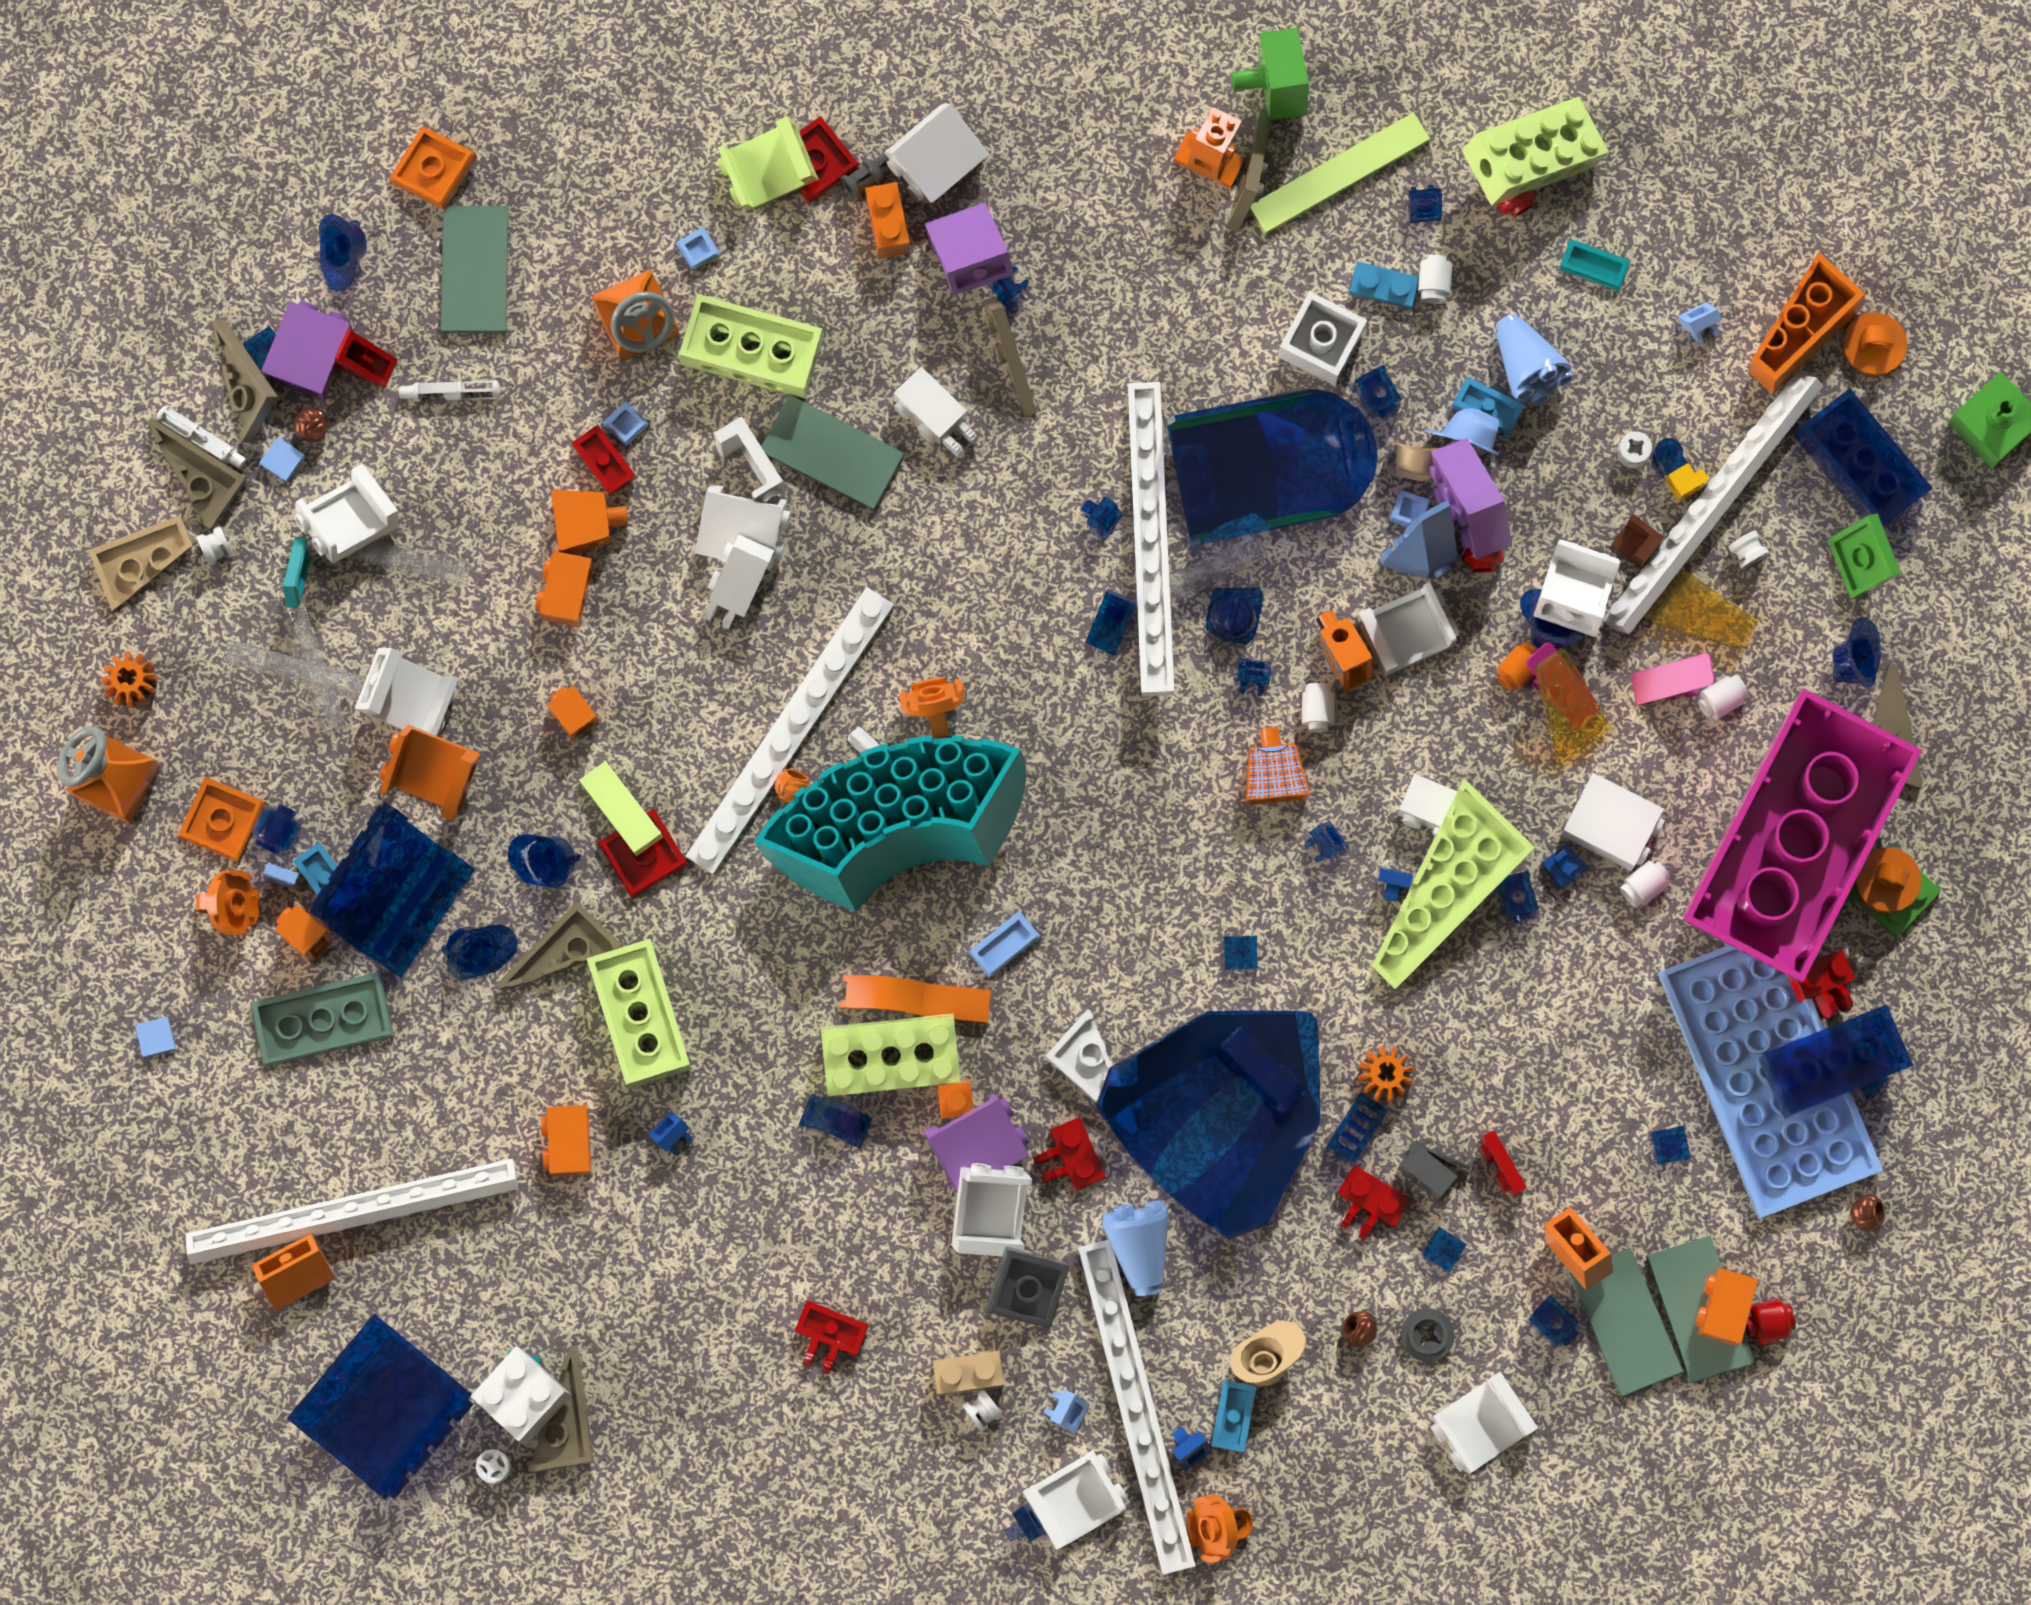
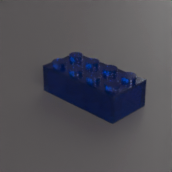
[1794,388,1933,530]
[1758,1004,1913,1120]

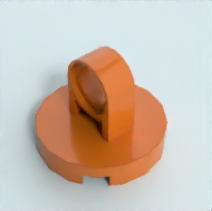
[1842,312,1908,377]
[899,677,966,739]
[1854,847,1922,914]
[195,870,261,936]
[1186,1494,1253,1563]

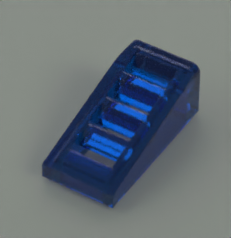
[1325,1092,1388,1166]

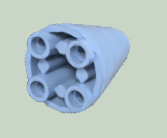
[1495,314,1574,406]
[1102,1200,1169,1296]

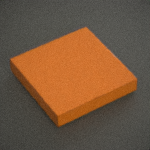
[389,126,478,210]
[178,777,266,863]

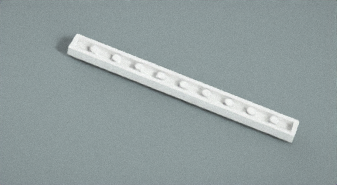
[1603,372,1823,635]
[1128,382,1175,697]
[686,587,894,875]
[186,1159,518,1265]
[1078,1240,1195,1575]

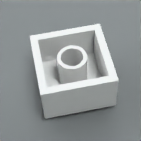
[1278,291,1367,386]
[470,1346,572,1445]

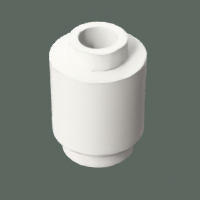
[1418,255,1453,304]
[1698,675,1749,720]
[1302,683,1335,733]
[1620,861,1670,908]

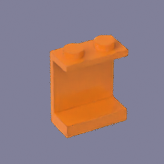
[379,724,481,822]

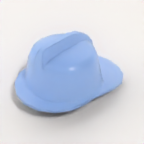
[1424,408,1499,456]

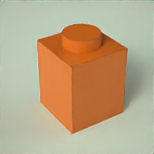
[547,685,599,741]
[937,1079,974,1119]

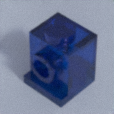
[1353,365,1402,420]
[1495,871,1539,924]
[1526,1294,1580,1348]

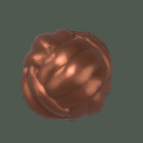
[293,407,328,443]
[1850,1194,1885,1231]
[1342,1311,1378,1347]

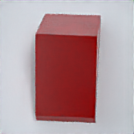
[334,330,398,388]

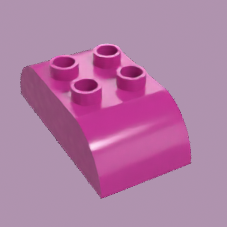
[1682,688,1922,983]

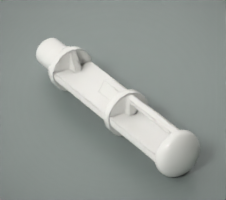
[399,380,501,402]
[156,406,247,470]

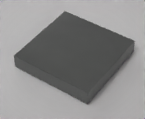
[985,1246,1070,1329]

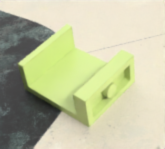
[717,116,819,211]

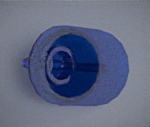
[319,214,367,292]
[1206,587,1263,645]
[1520,589,1584,657]
[1832,617,1882,688]
[508,834,581,888]
[441,924,518,980]

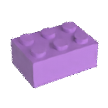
[1429,438,1512,559]

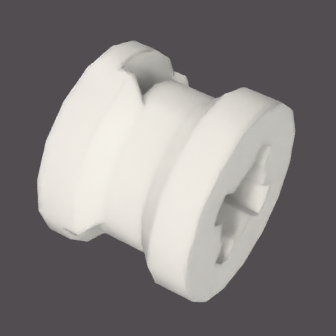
[1617,431,1652,468]
[196,526,234,566]
[1728,530,1770,570]
[962,1389,1003,1432]
[476,1449,511,1484]

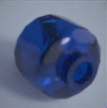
[252,803,302,855]

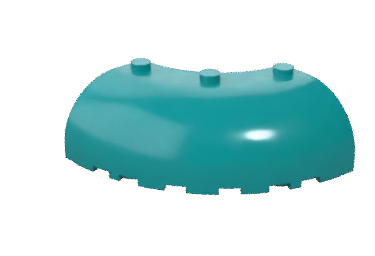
[754,735,1026,912]

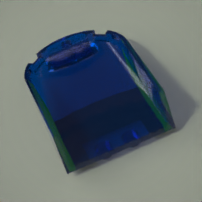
[1165,389,1377,548]

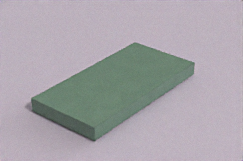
[441,206,509,333]
[761,394,904,511]
[250,972,395,1067]
[1646,1235,1755,1384]
[1568,1247,1683,1397]

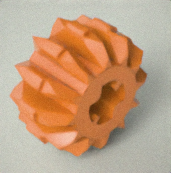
[101,651,158,708]
[1357,1046,1414,1103]

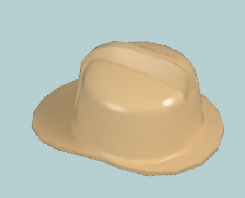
[1388,441,1442,481]
[1230,1321,1306,1386]

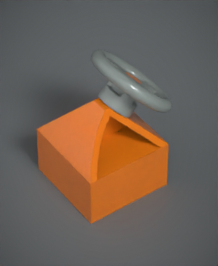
[592,269,680,362]
[57,726,160,824]

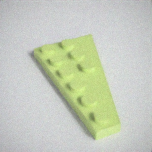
[1372,779,1535,989]

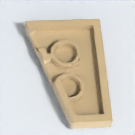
[88,515,193,612]

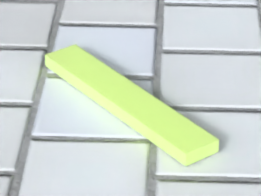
[1249,112,1430,235]

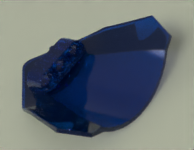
[1094,1010,1320,1240]

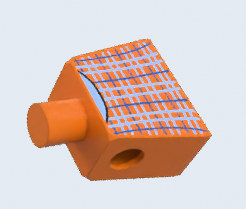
[1245,727,1309,805]

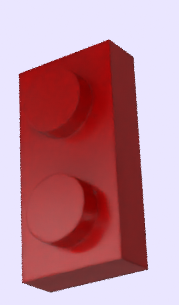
[571,424,636,497]
[1478,1130,1527,1197]

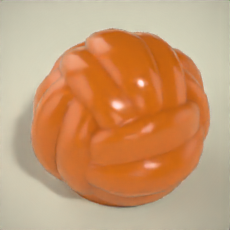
[775,769,810,803]

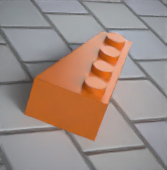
[1749,252,1865,394]

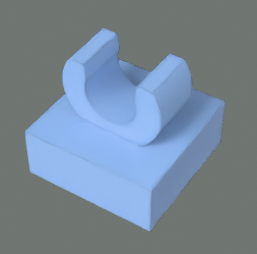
[1678,302,1722,344]
[1044,1390,1090,1434]

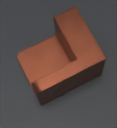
[1611,514,1664,569]

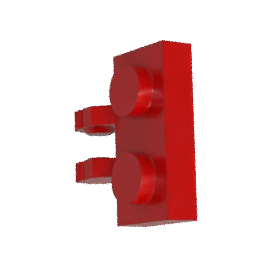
[1786,950,1856,1019]
[1033,1117,1106,1192]
[1337,1165,1411,1240]
[794,1300,869,1374]

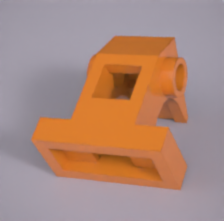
[1173,107,1245,189]

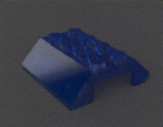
[309,802,475,978]
[287,1313,474,1500]

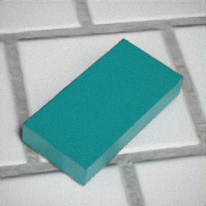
[1559,239,1631,292]
[283,537,311,608]

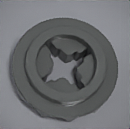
[1400,1308,1455,1362]

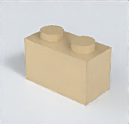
[933,1351,1004,1397]

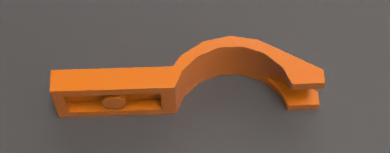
[839,975,991,1024]

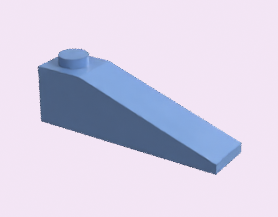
[1379,500,1458,579]

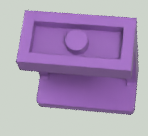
[925,203,1014,296]
[261,301,353,401]
[923,1093,1029,1193]

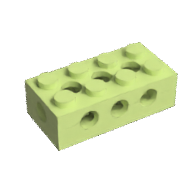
[1462,97,1609,206]
[679,294,823,399]
[587,939,692,1090]
[821,1013,961,1096]

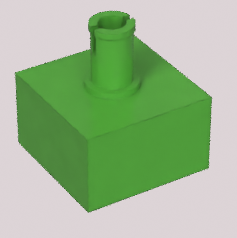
[1231,27,1309,121]
[1948,371,2031,469]

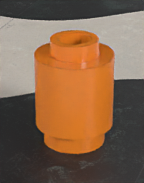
[1496,642,1537,691]

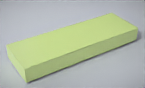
[579,761,663,856]

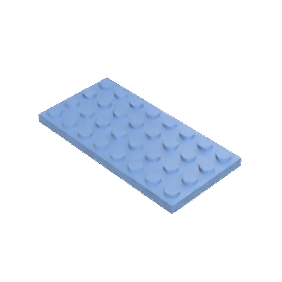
[1658,945,1883,1220]

